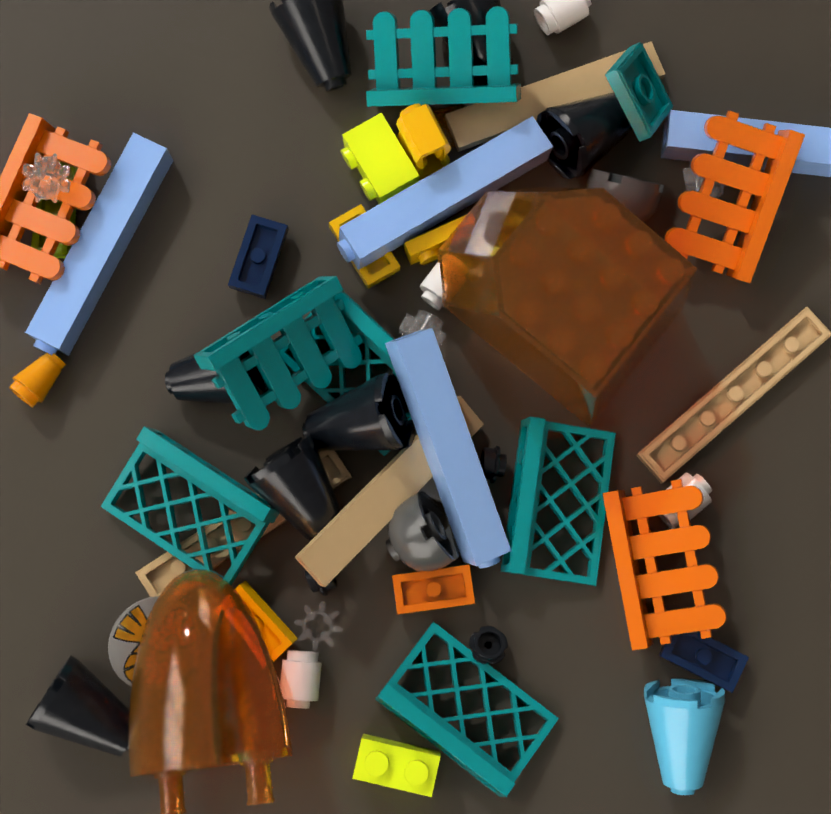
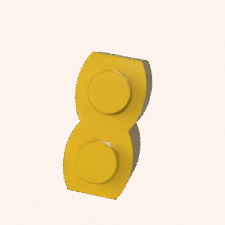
[396,103,451,180]

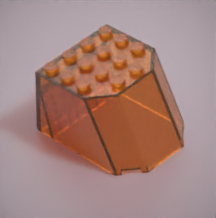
[437,187,698,427]

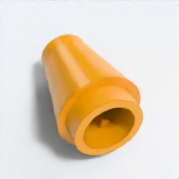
[9,353,66,408]

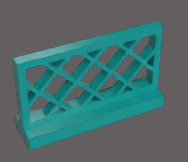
[279,291,412,456]
[500,416,616,586]
[100,426,279,590]
[375,621,559,797]

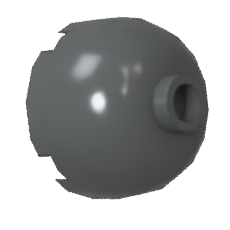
[586,168,665,231]
[386,491,459,571]

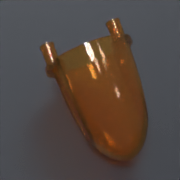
[128,569,293,814]

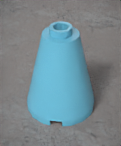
[644,678,725,795]

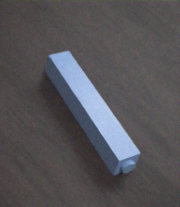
[661,110,831,177]
[337,116,553,270]
[25,132,173,356]
[385,328,511,569]

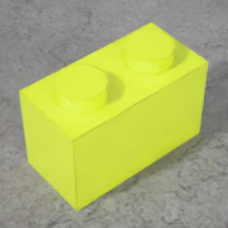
[340,113,420,204]
[352,734,441,797]

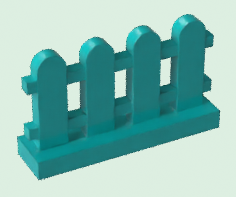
[366,6,521,107]
[193,276,363,430]

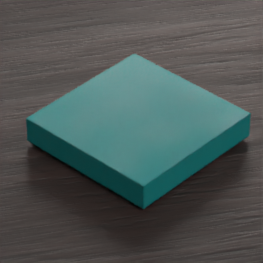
[605,42,673,142]

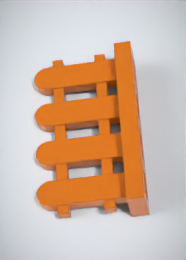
[665,111,805,283]
[0,113,111,285]
[602,479,727,651]

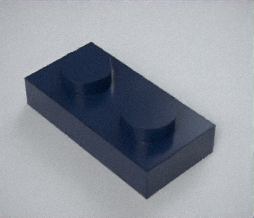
[228,215,289,299]
[658,631,749,693]

